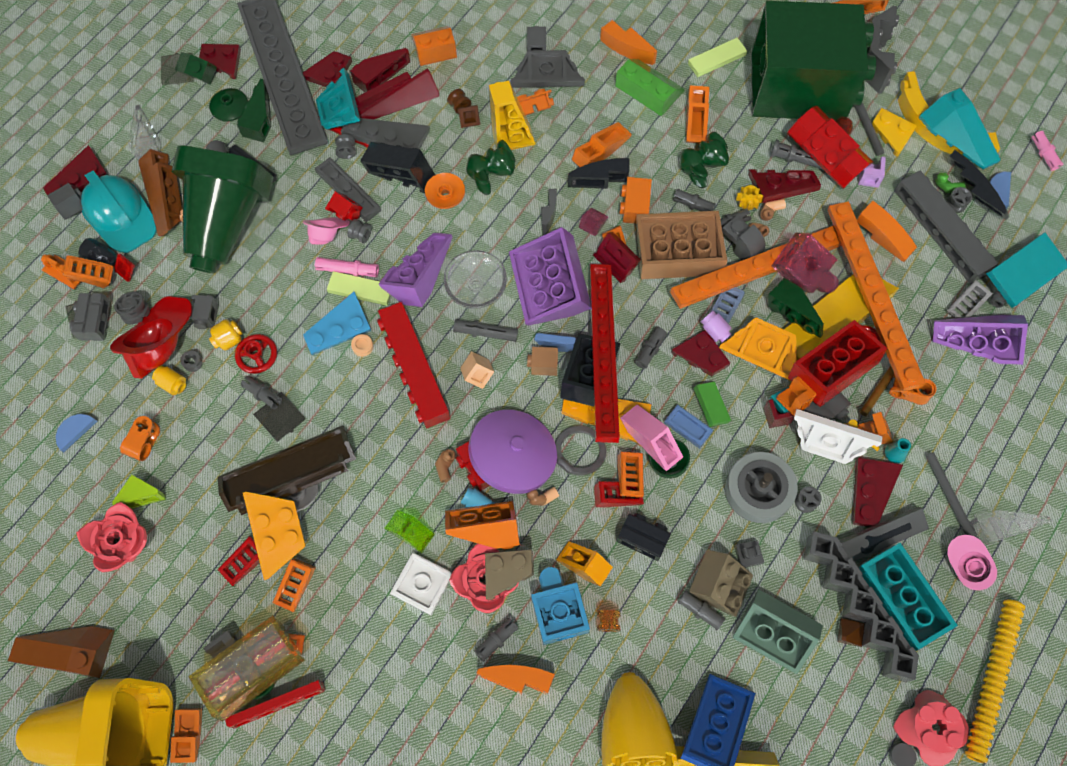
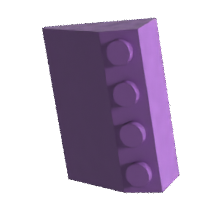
[509,227,591,326]

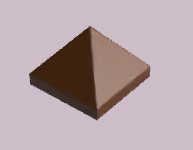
[458,105,480,128]

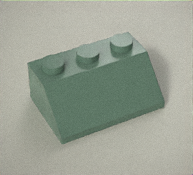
[733,589,823,674]

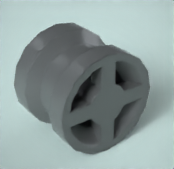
[335,134,356,159]
[946,187,972,213]
[347,219,372,244]
[795,487,822,513]

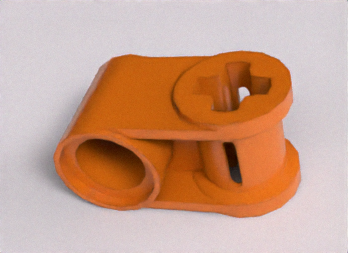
[889,374,937,405]
[120,416,160,461]

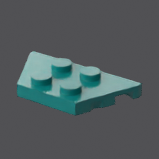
[316,68,360,129]

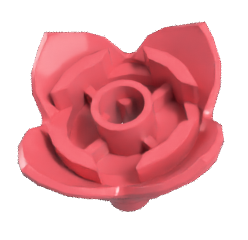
[76,502,147,572]
[449,544,519,613]
[893,690,969,766]

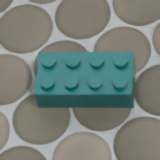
[858,542,958,651]

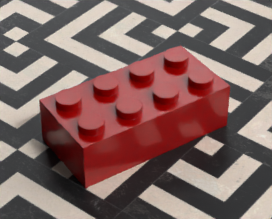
[788,320,887,407]

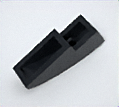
[568,158,630,189]

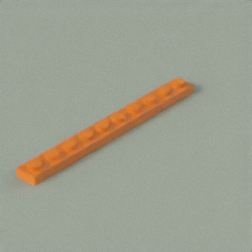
[827,201,926,392]
[670,226,842,309]

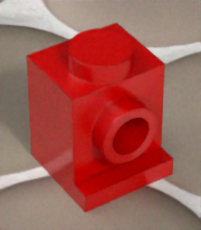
[325,191,363,221]

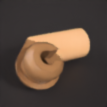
[760,199,786,221]
[526,487,559,506]

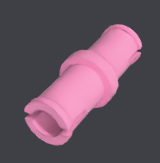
[1031,131,1064,171]

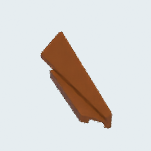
[138,149,182,236]

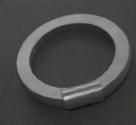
[555,426,607,476]

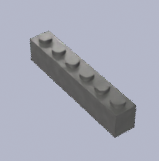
[894,170,998,285]

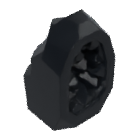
[78,238,116,267]

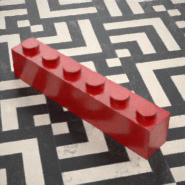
[377,302,450,429]

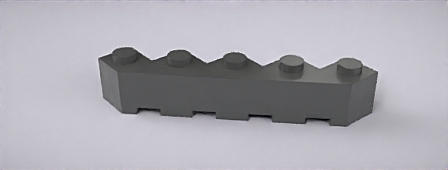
[803,531,919,683]

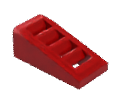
[594,481,644,508]
[218,536,260,586]

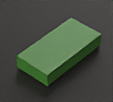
[693,382,731,427]

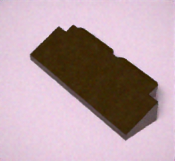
[218,426,356,515]

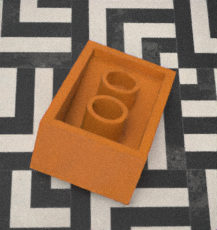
[445,501,520,549]

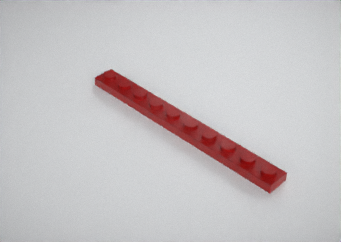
[590,264,620,443]

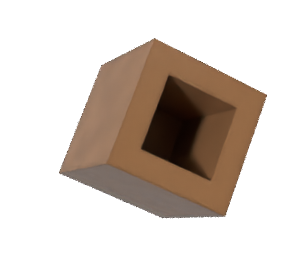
[527,347,558,376]

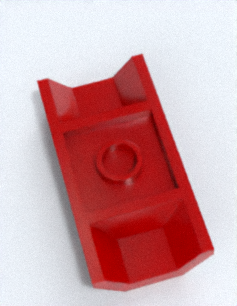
[787,106,873,189]

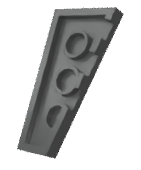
[341,118,430,149]

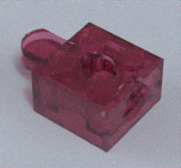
[772,232,839,293]

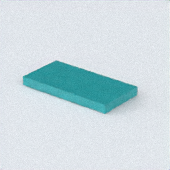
[986,232,1067,308]

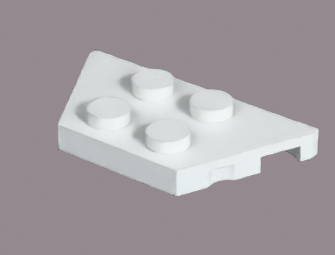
[794,409,882,464]

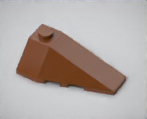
[8,626,115,678]

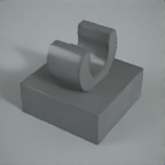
[734,540,764,568]

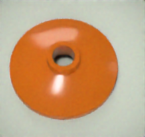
[425,173,465,209]

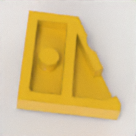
[872,108,917,157]

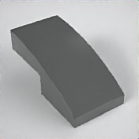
[541,188,557,235]

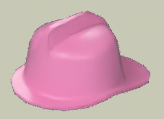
[303,217,350,245]
[947,535,997,591]

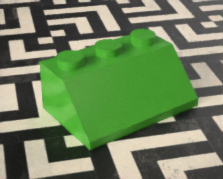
[615,59,685,116]

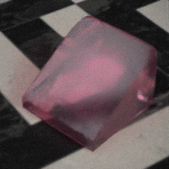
[579,208,608,236]

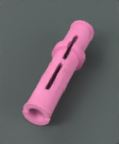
[315,257,379,278]

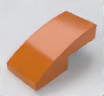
[170,708,202,763]

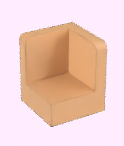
[460,351,494,389]

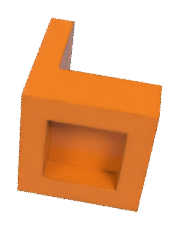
[776,376,817,416]

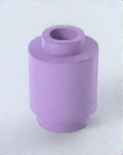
[700,311,732,342]

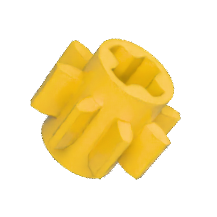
[736,185,763,210]

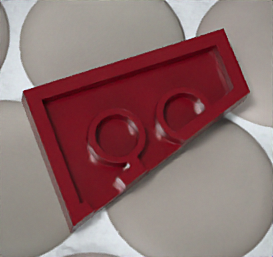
[852,458,903,527]

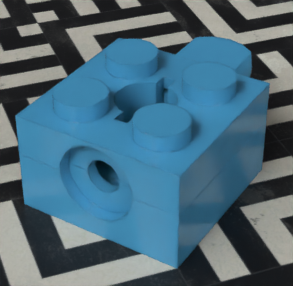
[531,567,590,645]

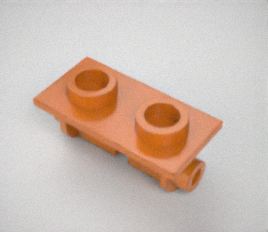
[517,89,554,115]
[41,254,84,289]

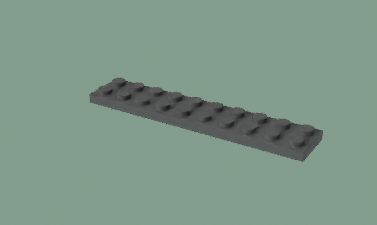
[237,0,328,155]

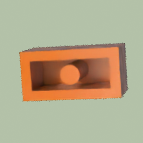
[620,177,652,224]

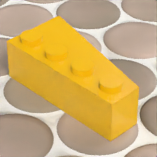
[489,81,536,150]

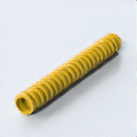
[964,599,1026,763]

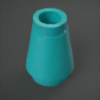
[885,438,911,463]

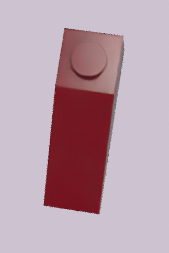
[350,48,410,93]

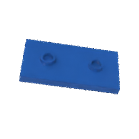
[681,674,756,766]

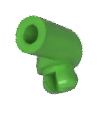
[935,173,966,193]

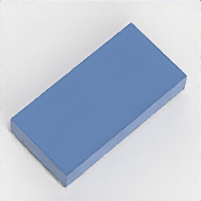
[664,405,713,449]

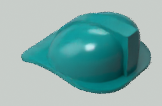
[81,170,157,253]

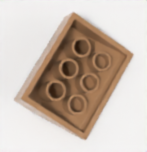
[636,211,727,279]

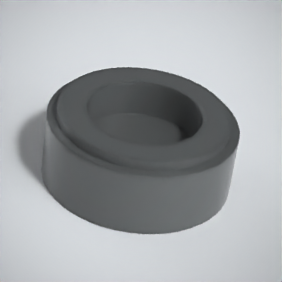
[889,743,917,766]

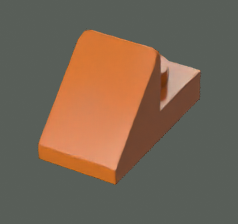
[858,412,893,444]

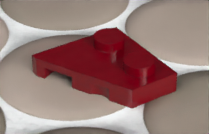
[671,330,730,377]

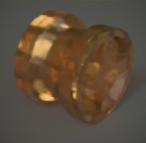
[597,610,621,632]

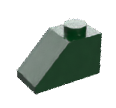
[175,52,217,85]

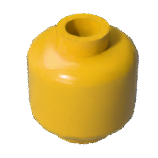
[209,319,243,351]

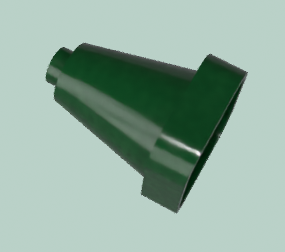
[171,145,274,274]

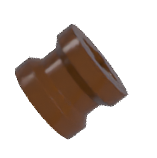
[447,89,472,114]

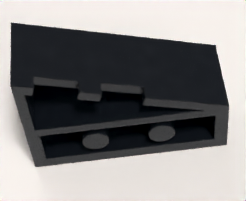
[360,142,435,194]

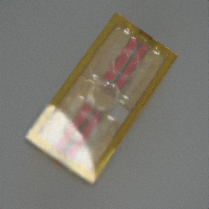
[188,615,305,722]

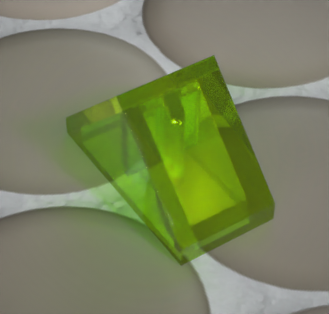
[384,510,435,553]

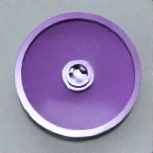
[468,410,557,494]

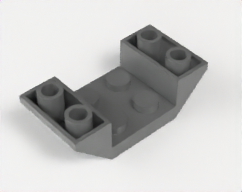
[866,6,899,94]

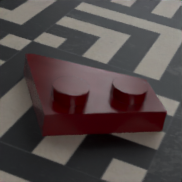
[199,44,241,79]
[302,51,352,87]

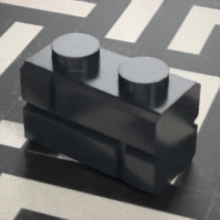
[617,513,671,561]

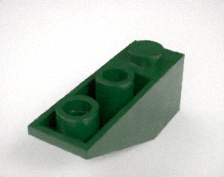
[237,78,271,143]
[768,278,824,338]

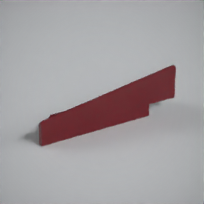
[355,68,440,120]

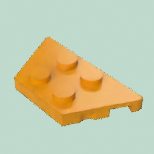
[719,317,797,382]
[243,492,306,580]

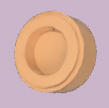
[351,334,373,357]

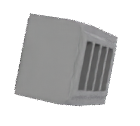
[946,280,993,319]

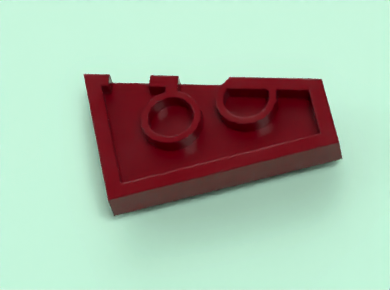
[43,145,108,195]
[748,169,821,203]

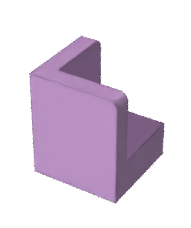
[858,157,886,188]

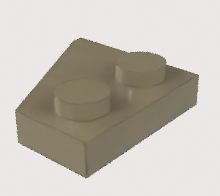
[485,550,534,601]

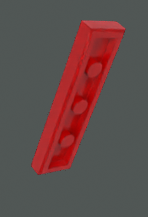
[224,680,325,729]

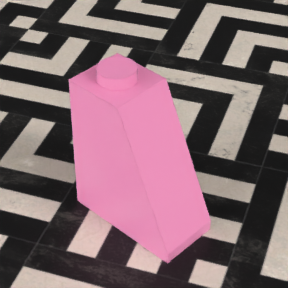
[620,405,683,471]

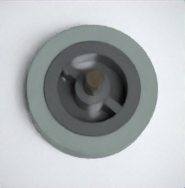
[725,452,798,523]

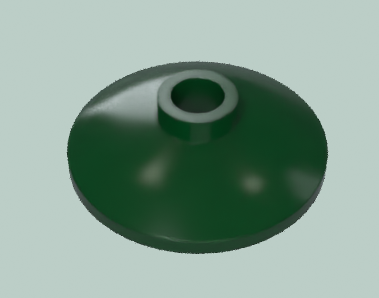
[209,88,248,122]

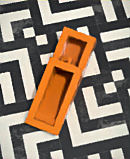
[600,20,657,65]
[686,85,710,143]
[572,122,632,167]
[857,201,917,262]
[476,665,555,695]

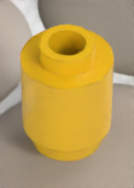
[152,366,186,395]

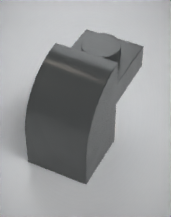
[722,216,766,260]

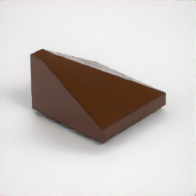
[837,618,865,647]

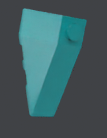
[919,88,1001,169]

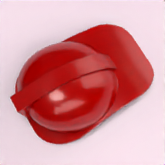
[110,296,192,379]

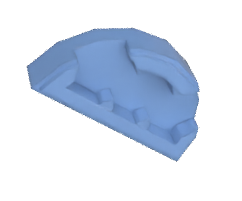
[990,172,1011,209]
[534,333,576,352]
[56,414,98,453]

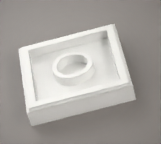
[390,553,452,616]

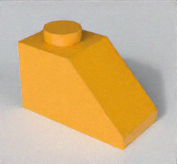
[556,541,613,586]

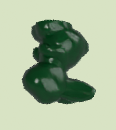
[679,131,729,188]
[466,140,516,195]

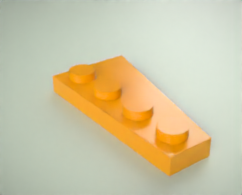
[562,399,652,447]

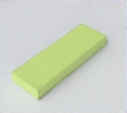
[688,38,747,77]
[327,271,391,306]

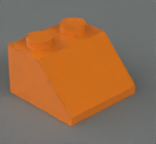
[411,26,457,66]

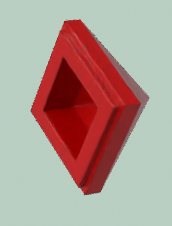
[114,253,135,282]

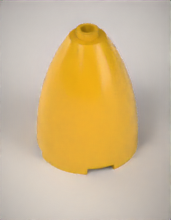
[601,672,679,766]

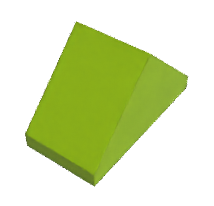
[112,475,166,509]

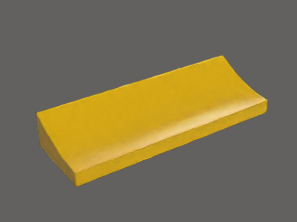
[784,274,899,360]

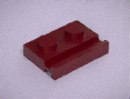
[593,232,641,283]

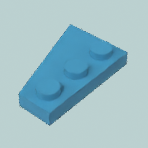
[303,292,371,355]

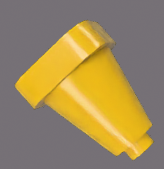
[16,678,173,766]

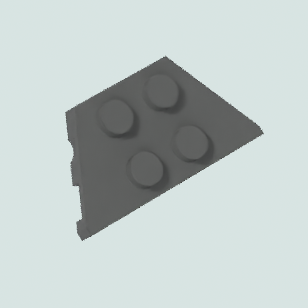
[510,50,585,88]

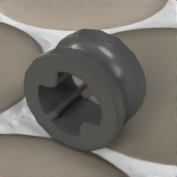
[180,350,203,372]

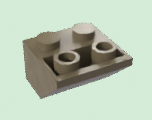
[689,550,753,617]

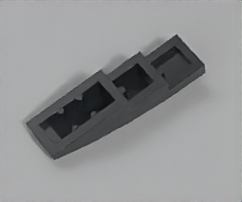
[949,150,1009,220]

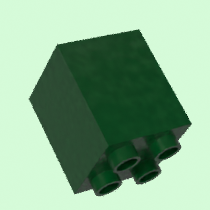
[751,0,876,121]

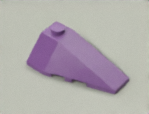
[379,233,453,307]
[933,315,1028,365]

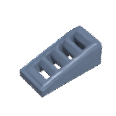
[710,287,745,324]

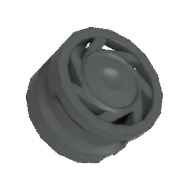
[114,291,150,325]

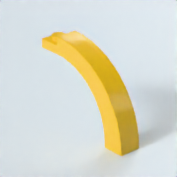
[898,71,1000,159]

